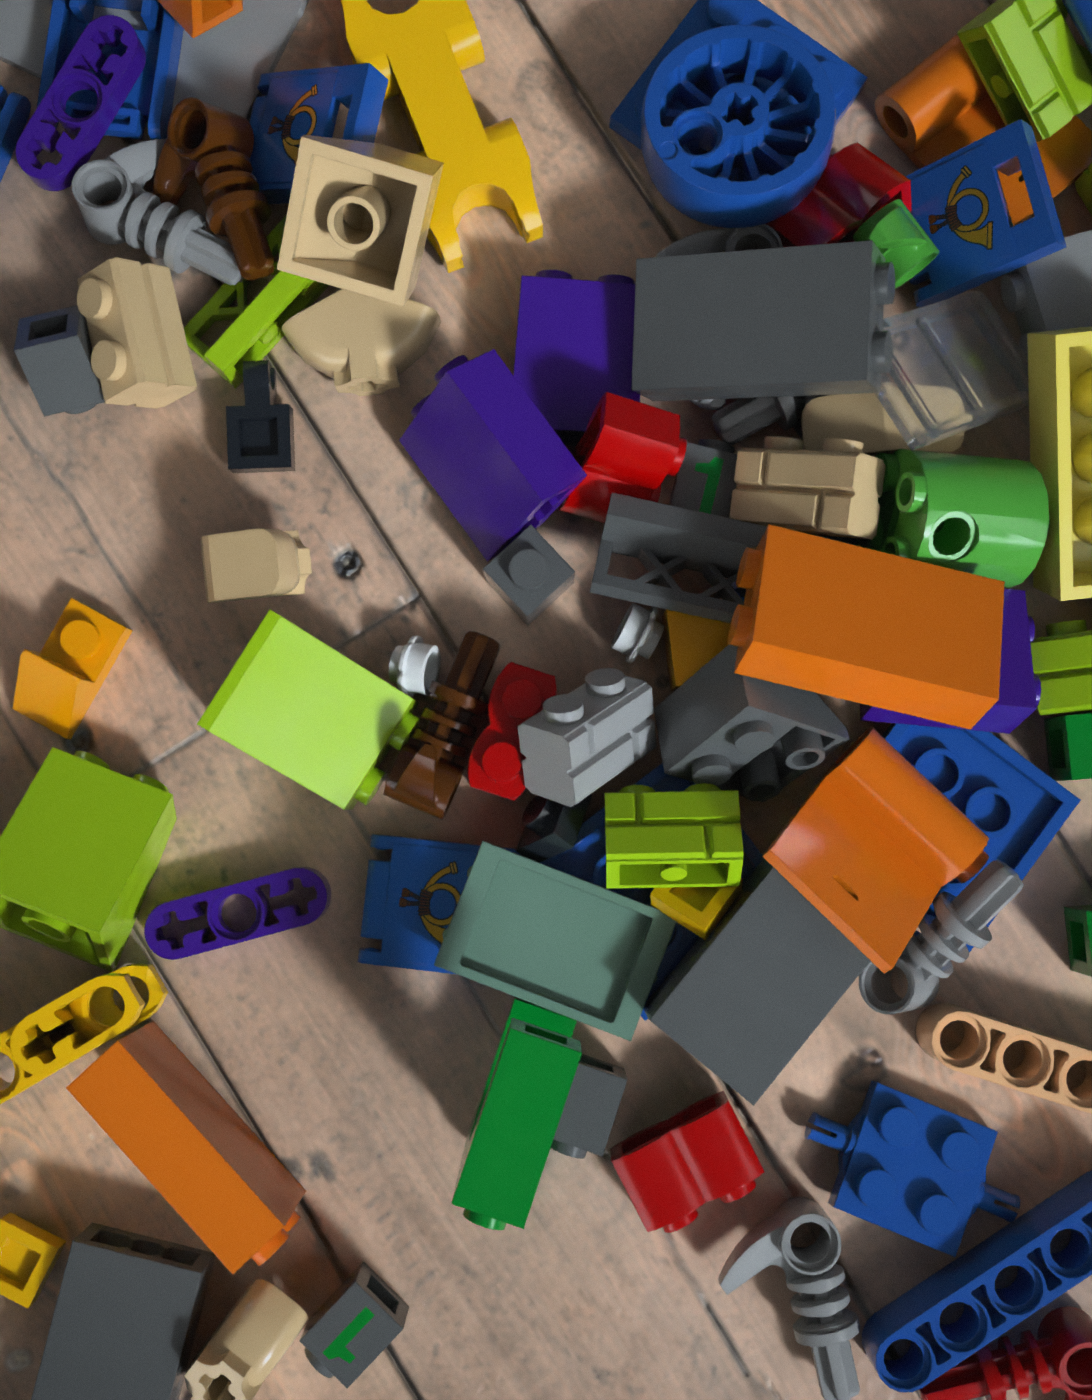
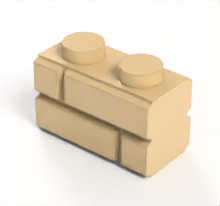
[77,257,197,409]
[729,436,886,540]

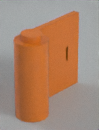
[875,34,1092,226]
[762,727,989,974]

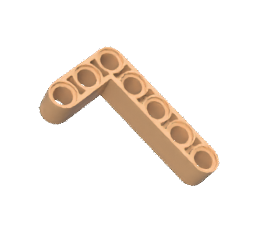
[915,1003,1092,1114]

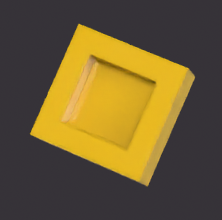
[650,878,743,940]
[0,1212,67,1309]

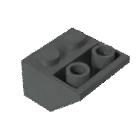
[654,645,850,802]

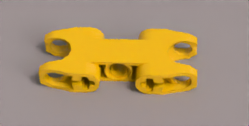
[340,0,543,273]
[0,963,168,1105]

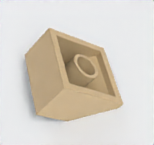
[277,135,444,307]

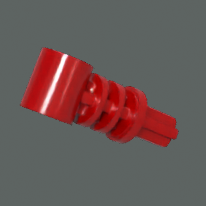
[918,1306,1092,1400]

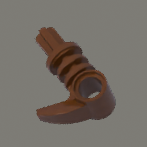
[153,97,274,281]
[383,631,500,820]

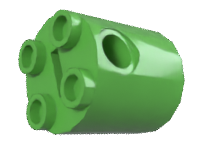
[855,448,1050,588]

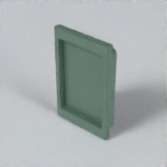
[434,840,676,1041]

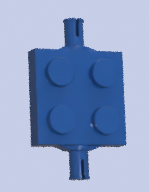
[804,1080,1021,1257]

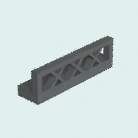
[590,492,767,624]

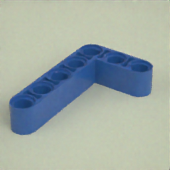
[862,1170,1092,1392]

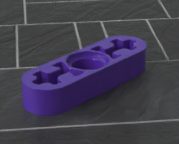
[16,15,146,191]
[144,867,331,960]

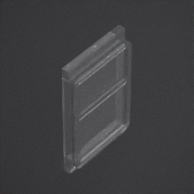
[875,291,1029,451]

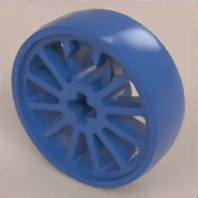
[641,25,836,228]

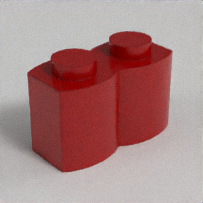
[766,142,912,247]
[559,392,687,523]
[468,662,557,801]
[610,1091,765,1233]

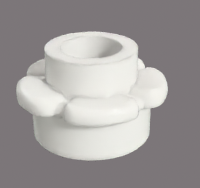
[611,603,665,663]
[389,635,441,697]

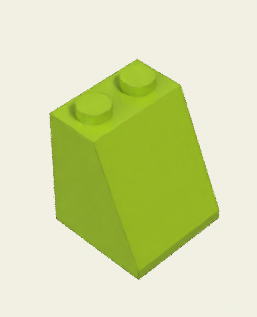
[197,609,420,810]
[0,747,177,972]

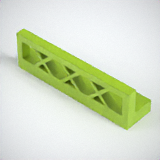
[184,215,329,389]

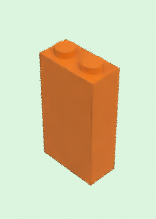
[728,524,1005,730]
[66,1021,306,1275]

